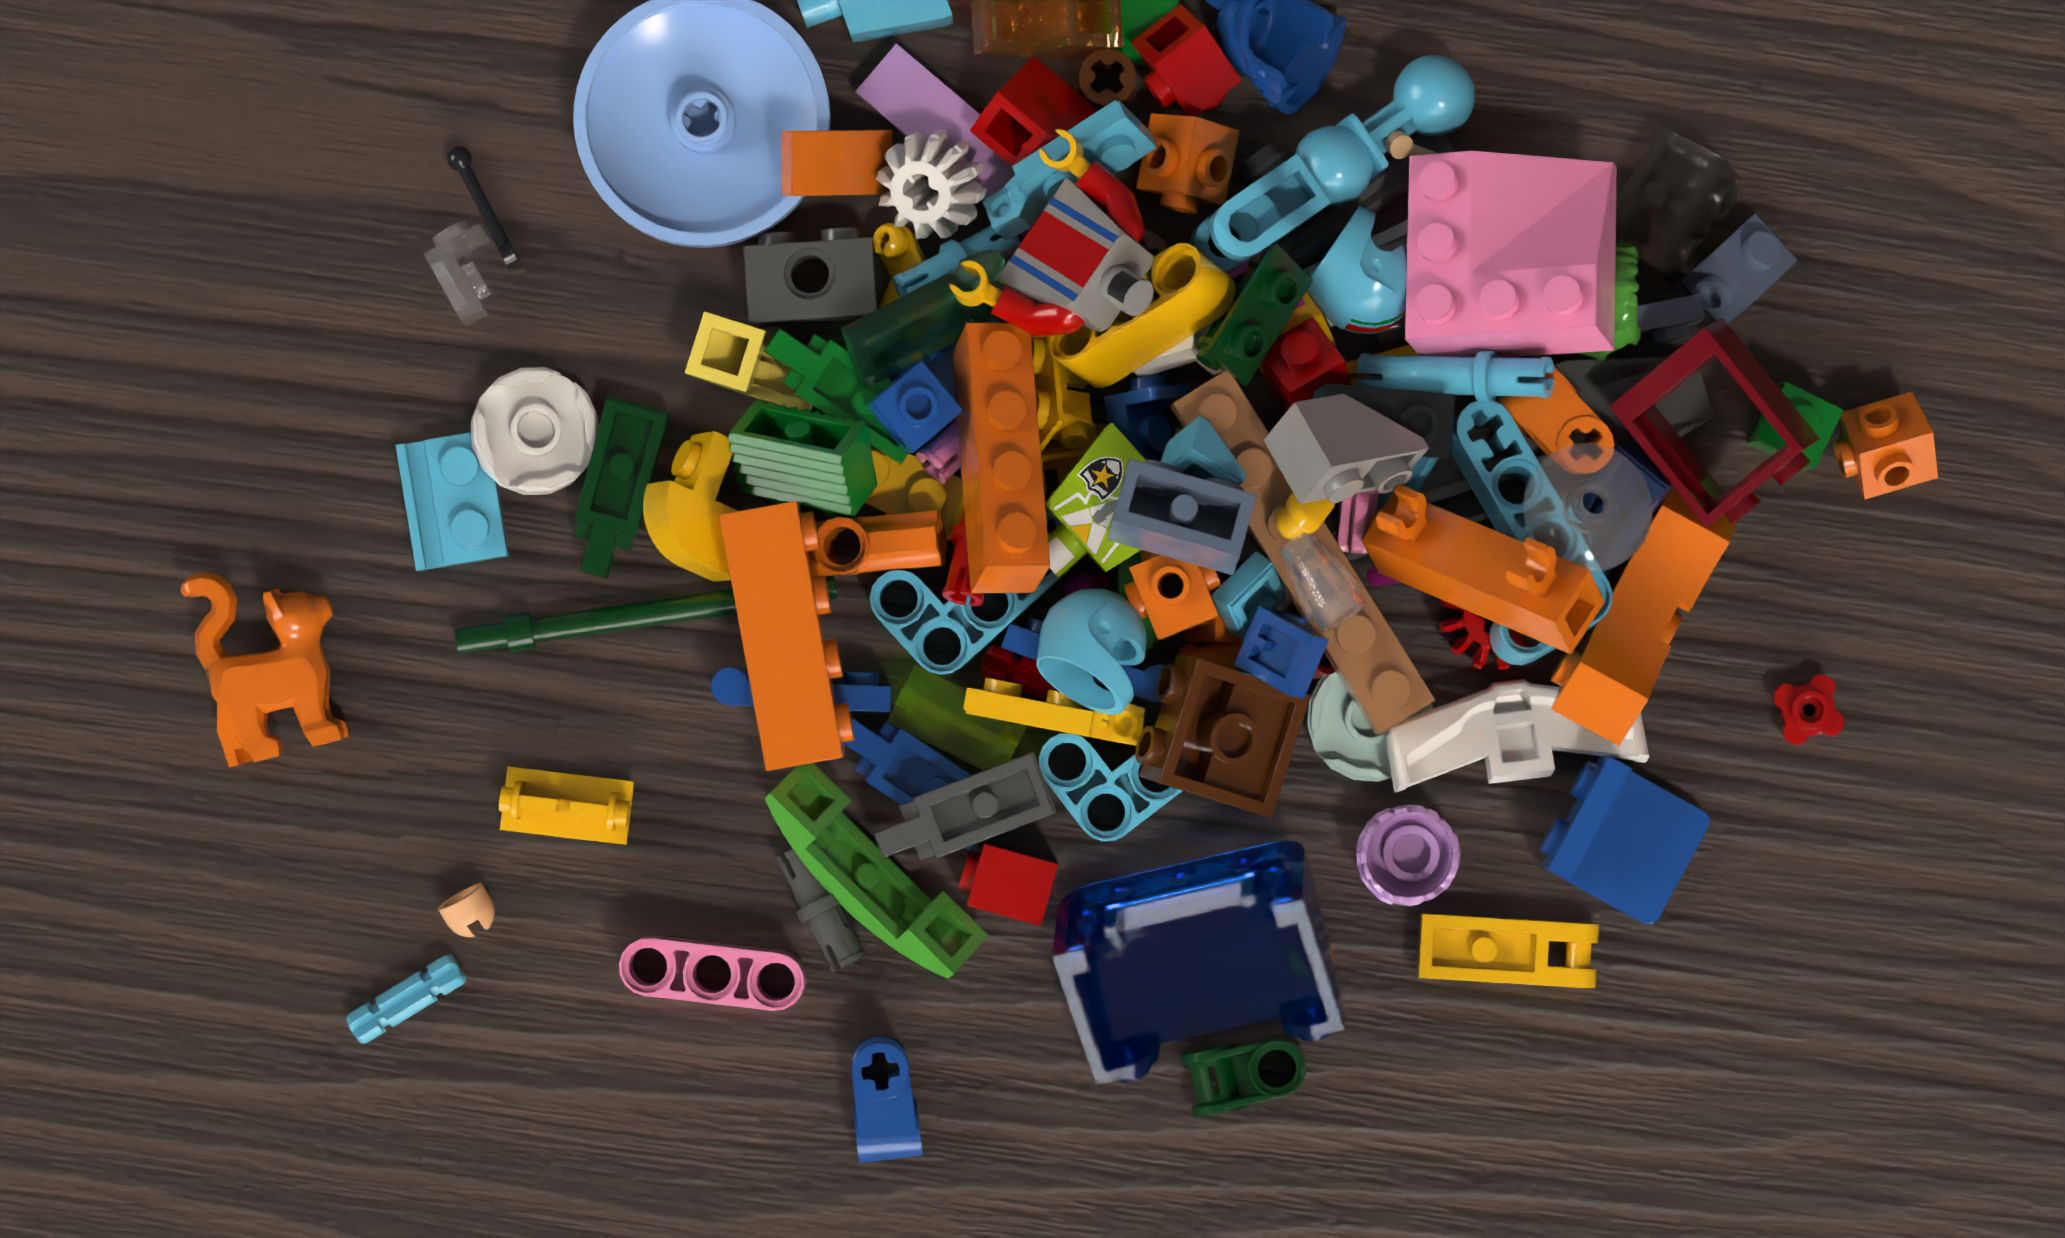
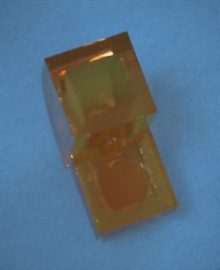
[971,0,1123,60]

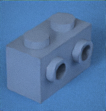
[1107,459,1257,575]

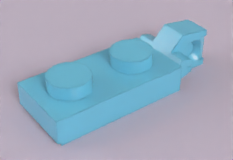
[983,100,1157,240]

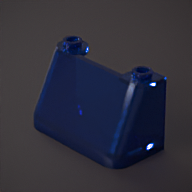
[1052,840,1345,1085]

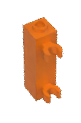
[1361,484,1605,654]

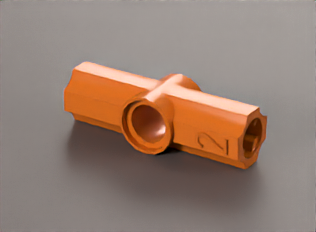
[809,510,947,577]

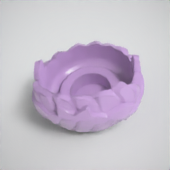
[1356,805,1461,906]

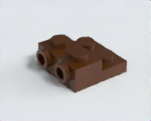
[1135,653,1311,819]

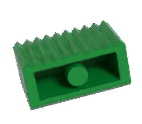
[727,400,878,517]

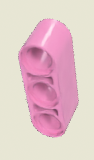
[619,935,807,1011]

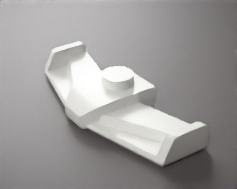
[1387,679,1649,793]

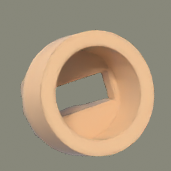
[438,883,495,937]

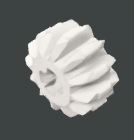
[875,130,988,239]

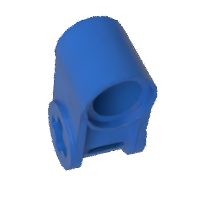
[852,1036,923,1163]

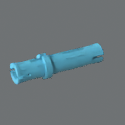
[1356,351,1555,402]

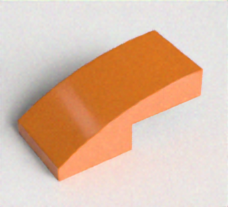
[781,130,893,196]

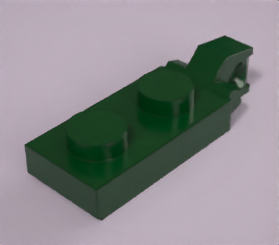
[574,396,670,579]

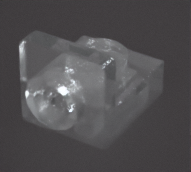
[424,221,491,327]

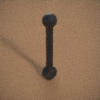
[447,146,520,269]

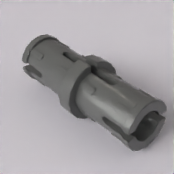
[775,849,868,974]

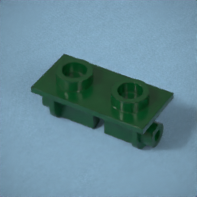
[1196,243,1313,386]

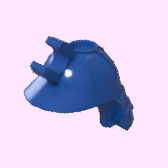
[1205,0,1346,114]

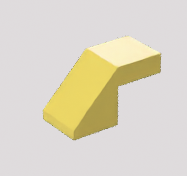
[685,311,814,413]

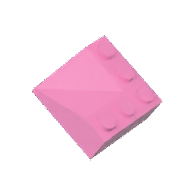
[1405,151,1617,358]

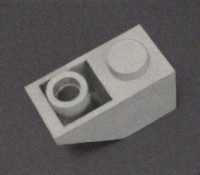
[1263,394,1429,504]

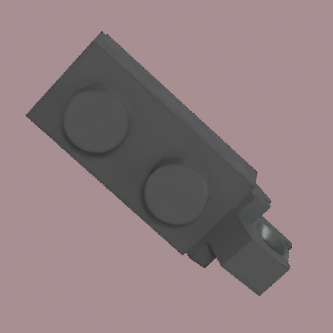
[874,752,1056,860]

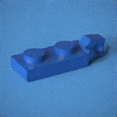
[843,717,977,852]

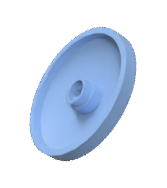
[573,0,831,248]

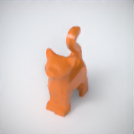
[181,572,350,768]

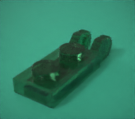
[841,249,1006,387]

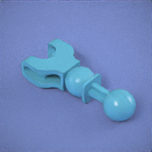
[1189,55,1475,272]

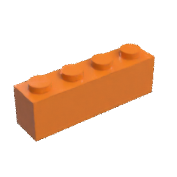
[952,323,1050,593]
[719,500,855,771]

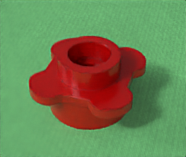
[1773,675,1845,745]

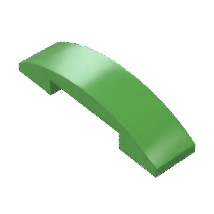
[765,763,989,979]

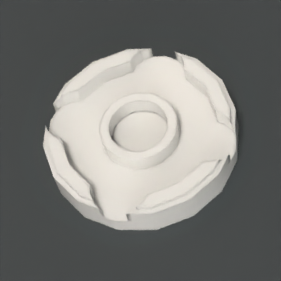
[470,367,598,495]

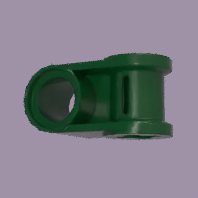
[1180,1036,1306,1118]

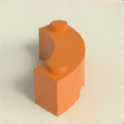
[1551,487,1737,746]

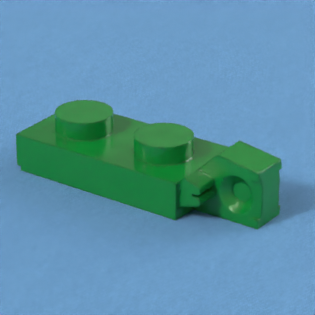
[763,329,908,465]

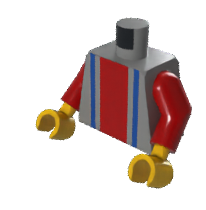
[949,129,1154,337]

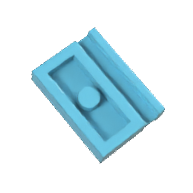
[395,432,510,571]

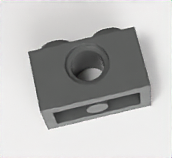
[743,227,879,327]

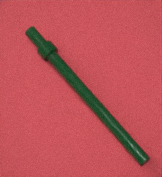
[455,576,838,654]

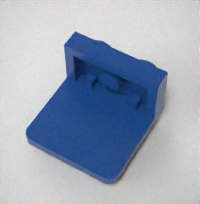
[1539,755,1710,924]

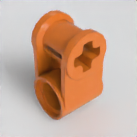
[1494,355,1615,474]

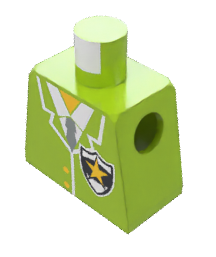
[1045,423,1145,578]

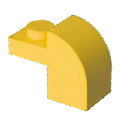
[643,431,738,582]

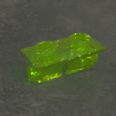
[887,665,1028,771]

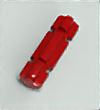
[979,645,1103,711]

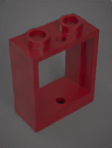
[1609,318,1820,528]

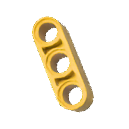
[1047,243,1235,388]

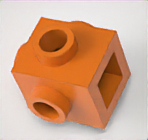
[1136,113,1239,214]
[1833,391,1938,500]
[1124,550,1222,640]

